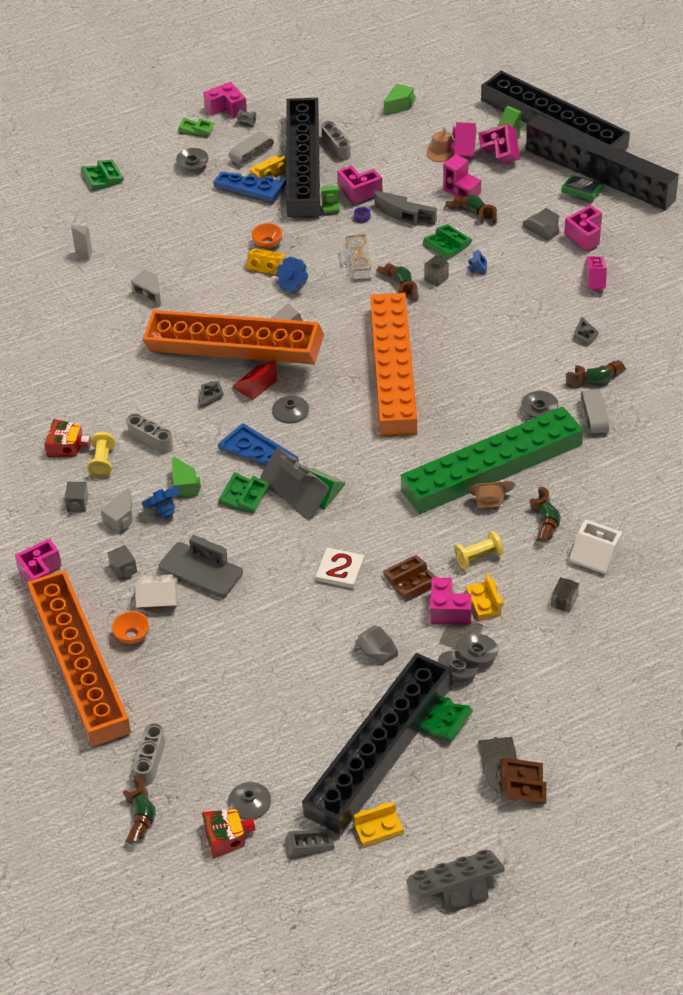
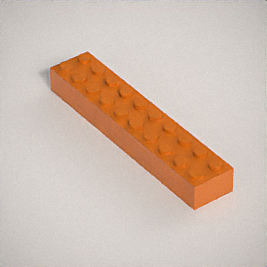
[370,293,417,437]
[143,310,324,365]
[27,570,131,747]

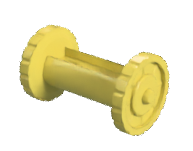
[87,432,116,478]
[454,531,503,569]

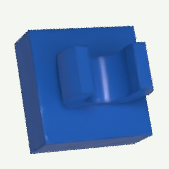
[467,250,487,275]

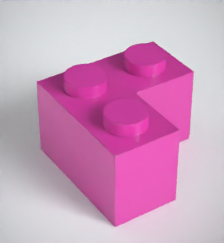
[203,82,247,119]
[451,122,477,158]
[478,123,520,164]
[443,154,482,198]
[337,165,383,204]
[564,205,602,251]
[15,538,62,582]
[430,577,472,625]

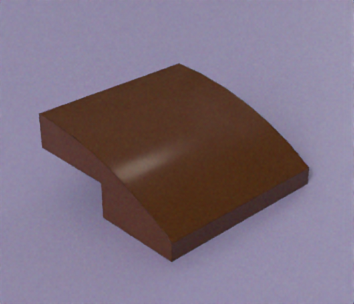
[383,555,436,601]
[500,757,546,804]

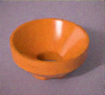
[252,223,283,249]
[112,611,149,644]

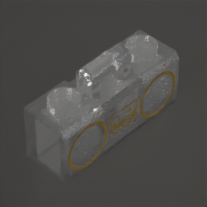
[338,234,371,283]

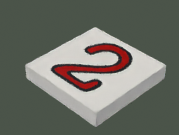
[316,548,365,589]

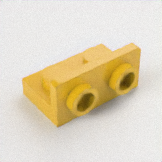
[249,155,286,179]
[246,248,287,275]
[466,574,504,621]
[353,802,404,848]

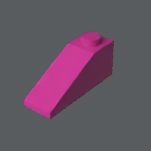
[586,256,607,291]

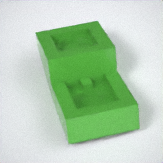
[178,117,214,136]

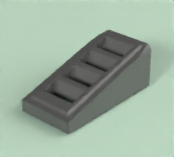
[285,829,335,858]

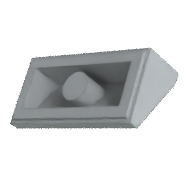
[71,225,92,260]

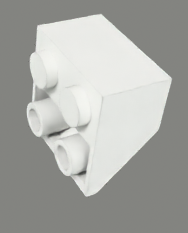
[569,519,622,575]
[135,574,178,607]

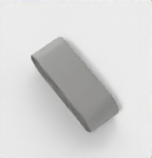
[321,121,351,160]
[229,131,274,167]
[581,390,609,434]
[126,413,173,453]
[133,723,165,786]

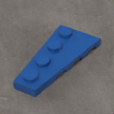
[213,172,286,203]
[218,423,299,465]

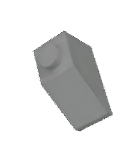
[131,269,161,307]
[101,488,133,533]

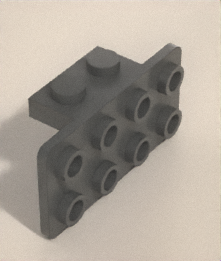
[260,448,329,518]
[158,535,243,597]
[408,850,505,911]

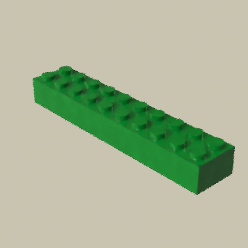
[401,406,583,514]

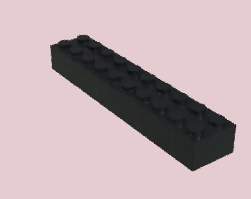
[481,70,630,151]
[286,97,321,217]
[526,114,679,211]
[302,653,453,835]

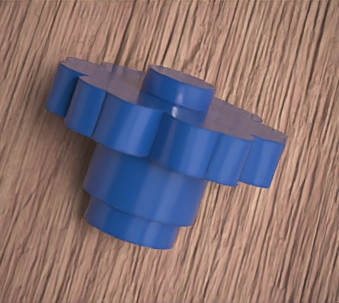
[276,257,308,293]
[141,487,180,519]

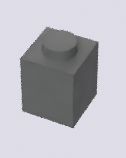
[64,482,89,512]
[107,545,137,580]

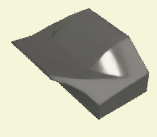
[523,208,560,241]
[355,625,398,665]

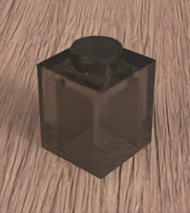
[424,255,449,287]
[551,577,579,613]

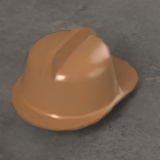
[427,128,455,162]
[469,481,515,508]

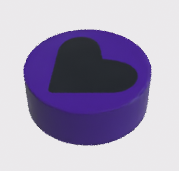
[354,207,371,223]

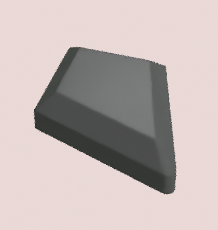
[574,317,599,345]
[199,381,224,407]

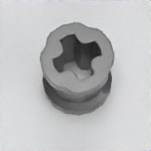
[237,110,257,126]

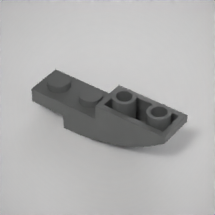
[374,191,437,226]

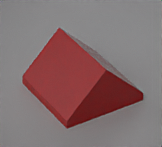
[232,360,277,400]

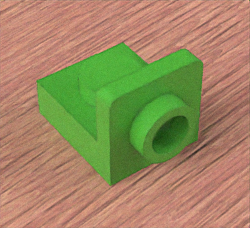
[321,185,340,213]

